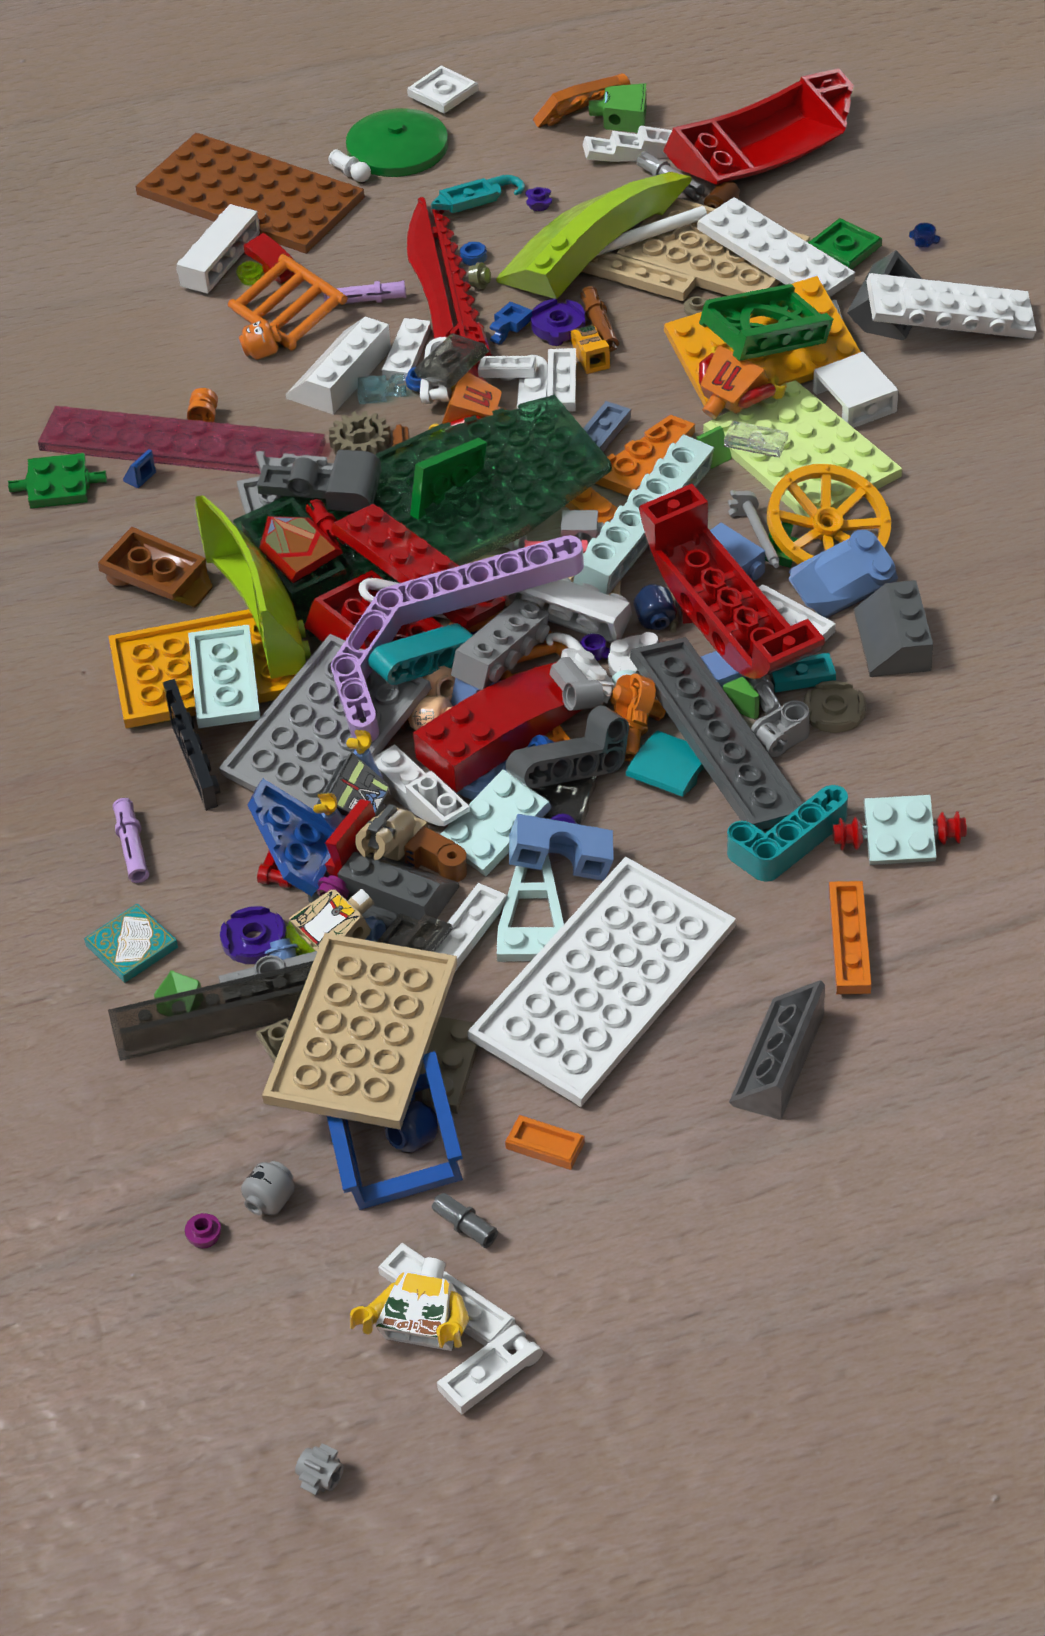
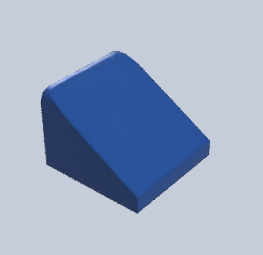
[123,449,156,488]

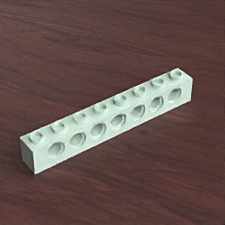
[573,434,714,595]

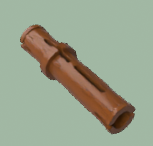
[580,286,619,352]

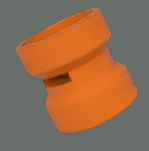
[187,388,218,427]

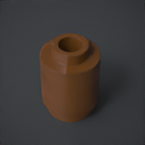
[704,181,740,209]

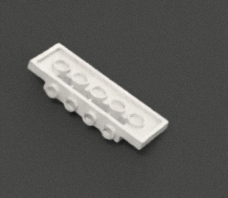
[866,273,1036,339]

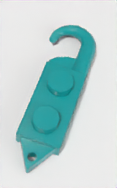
[431,175,525,213]

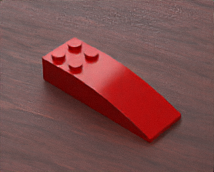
[413,661,583,793]

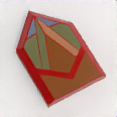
[259,516,343,583]

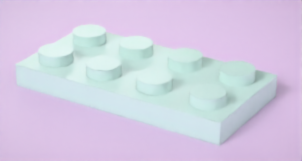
[188,625,261,728]

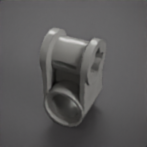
[751,700,810,757]

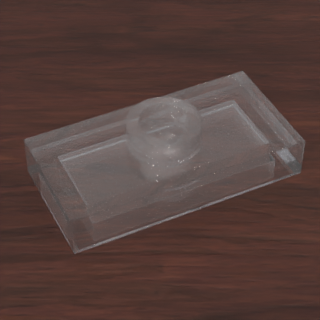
[724,421,788,458]

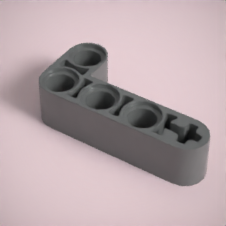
[506,705,629,788]

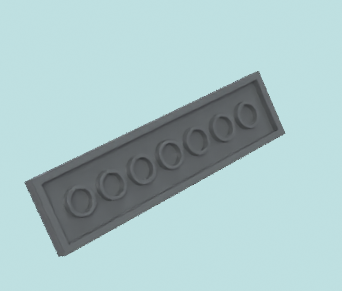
[630,637,803,830]

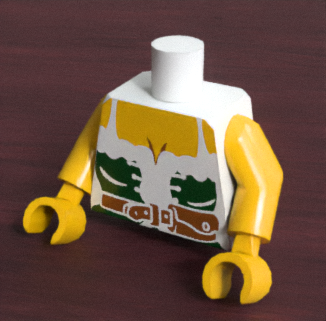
[350,1257,469,1351]

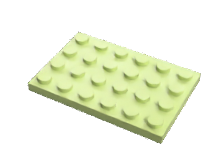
[703,380,902,518]

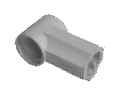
[549,657,604,710]

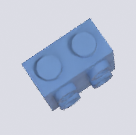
[710,523,765,581]

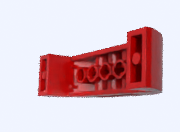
[639,483,825,679]

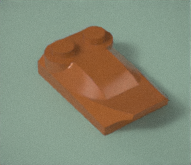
[98,527,213,608]

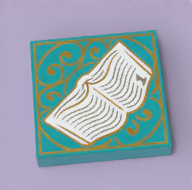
[84,904,178,983]

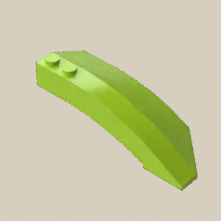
[496,172,692,299]
[194,495,311,679]

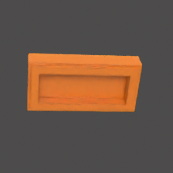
[505,1115,585,1170]

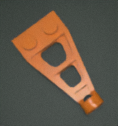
[533,73,631,127]

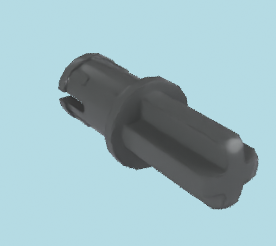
[432,1193,498,1248]

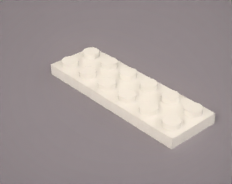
[697,197,855,297]

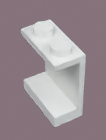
[813,352,898,428]

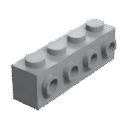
[451,598,550,690]

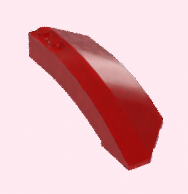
[663,68,854,184]

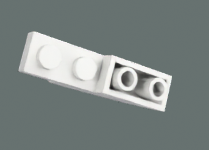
[373,744,470,826]

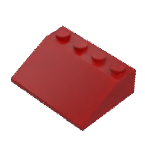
[304,570,444,650]

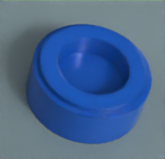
[460,242,487,266]

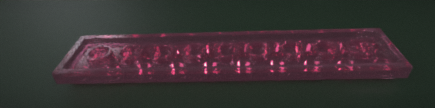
[38,406,326,475]

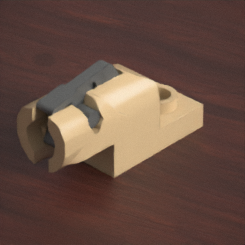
[355,804,428,861]

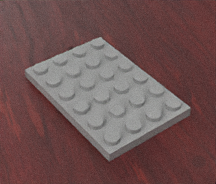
[219,634,432,809]

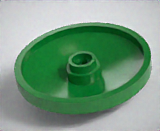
[346,108,448,177]

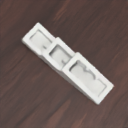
[583,126,672,162]

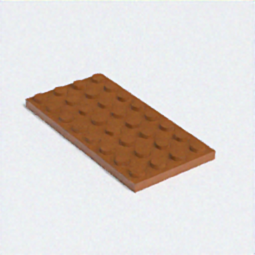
[135,133,365,254]

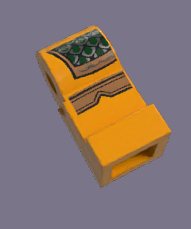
[571,325,610,374]

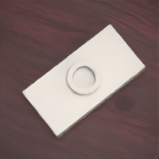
[478,356,537,380]

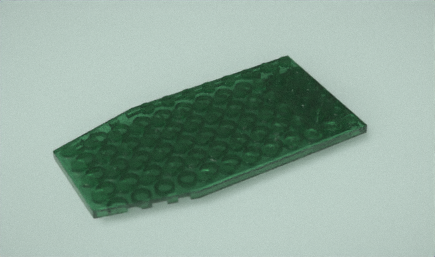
[233,394,612,637]

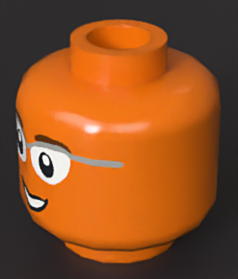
[239,319,282,360]

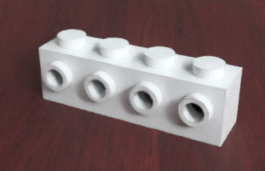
[176,204,260,294]

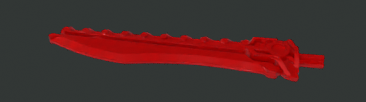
[407,197,492,377]

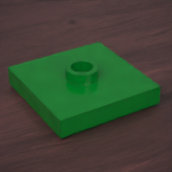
[808,218,882,270]

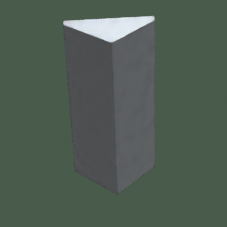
[729,980,825,1120]

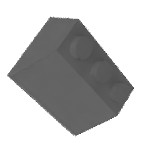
[847,250,922,340]
[854,580,933,677]
[337,851,459,932]

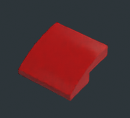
[325,799,376,877]

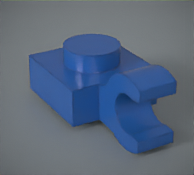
[490,301,533,344]

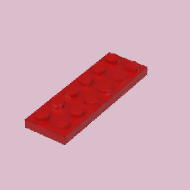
[331,504,506,629]

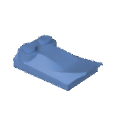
[788,529,898,618]

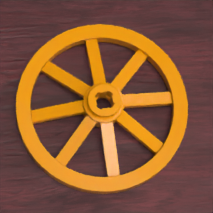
[767,464,891,564]

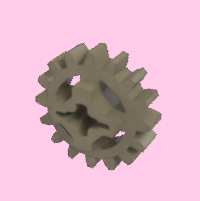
[329,411,391,457]

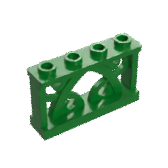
[699,284,834,361]

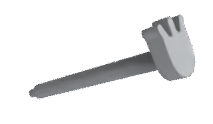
[728,490,779,568]

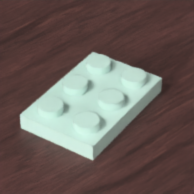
[440,770,551,876]

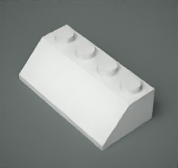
[286,317,391,414]
[503,578,632,643]

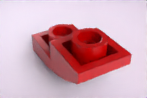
[243,233,295,284]

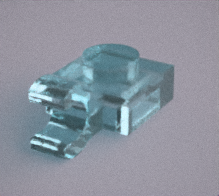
[357,373,407,404]

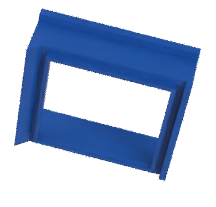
[327,1051,463,1210]

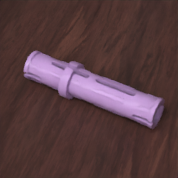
[324,280,406,304]
[113,798,149,883]

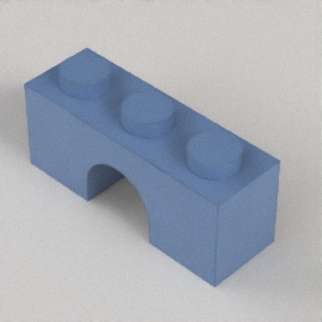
[509,814,614,881]

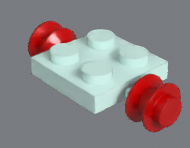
[833,795,967,865]

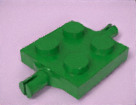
[8,453,107,509]

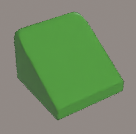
[697,426,731,469]
[723,676,759,719]

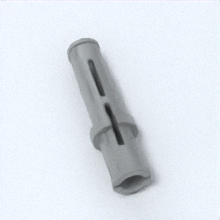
[637,151,705,200]

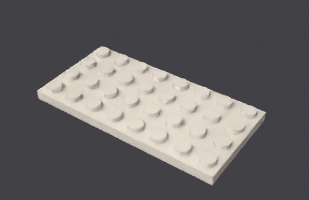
[468,856,736,1107]

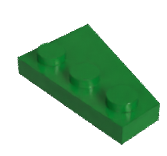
[410,437,487,520]

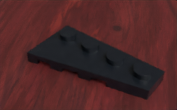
[163,679,220,811]

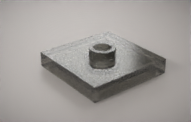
[414,333,489,388]

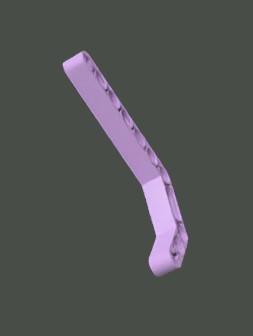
[331,535,584,742]

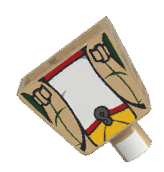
[289,889,374,951]

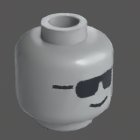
[241,1161,295,1215]

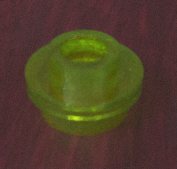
[236,261,263,285]

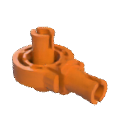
[610,673,666,762]

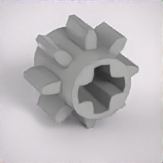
[295,1443,344,1496]

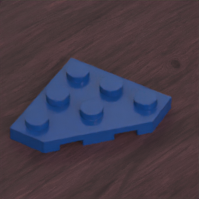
[247,778,335,897]

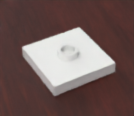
[407,66,478,114]

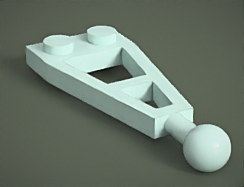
[497,817,564,962]

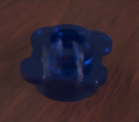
[909,223,940,248]

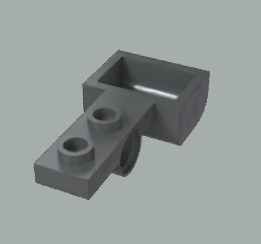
[257,450,382,512]

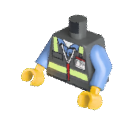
[313,730,389,830]

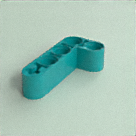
[368,623,473,685]
[727,785,848,882]

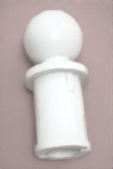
[328,149,371,182]

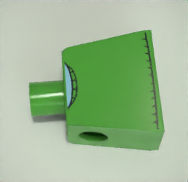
[589,83,647,133]

